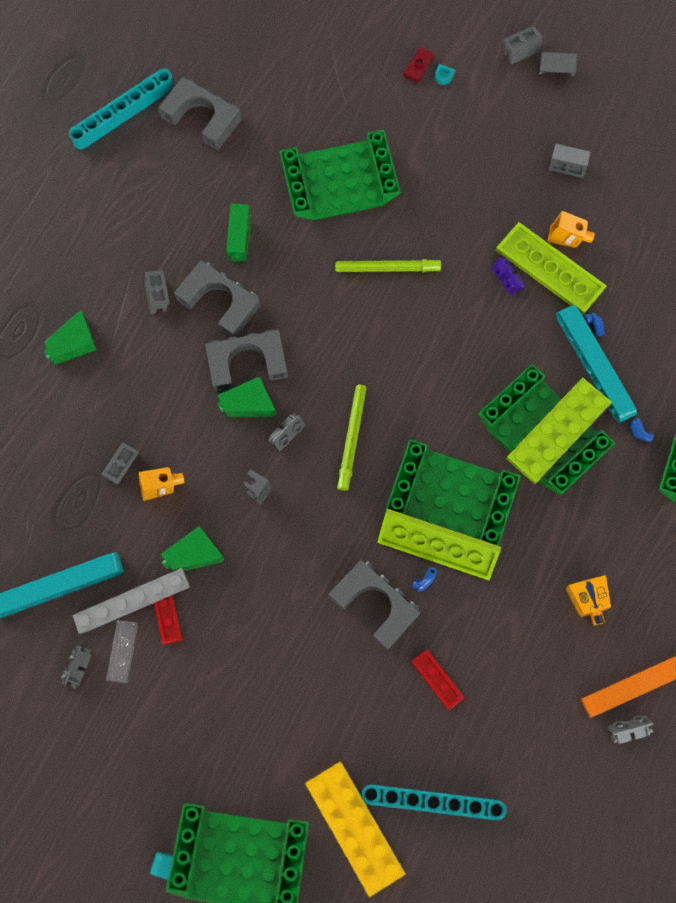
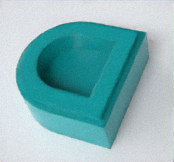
[435,64,455,85]

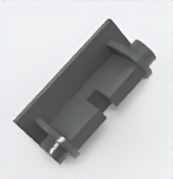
[268,413,305,452]
[60,645,92,689]
[607,715,653,745]

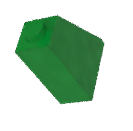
[226,203,252,262]
[44,311,97,365]
[217,377,276,417]
[161,526,224,571]

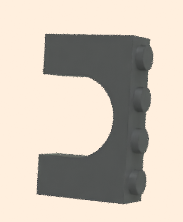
[158,77,242,150]
[174,260,261,337]
[205,329,288,392]
[329,560,420,651]

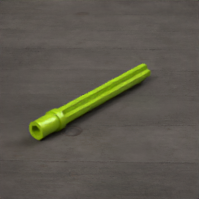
[335,259,441,272]
[337,385,367,491]

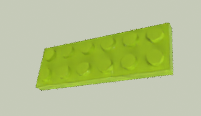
[496,222,607,315]
[506,377,612,484]
[377,509,501,580]

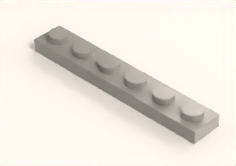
[73,568,190,634]

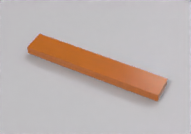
[581,656,676,718]

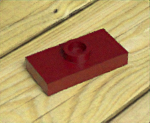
[403,47,435,83]

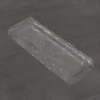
[106,620,138,683]

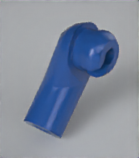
[584,312,605,336]
[630,418,654,443]
[412,567,437,592]

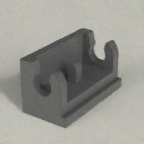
[503,26,542,65]
[539,52,577,76]
[549,144,590,178]
[144,270,170,314]
[101,442,139,485]
[244,469,271,506]

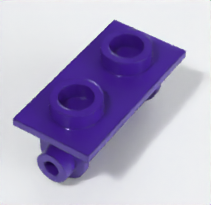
[492,257,525,296]

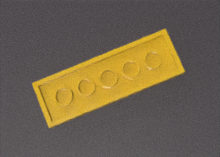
[305,761,405,897]

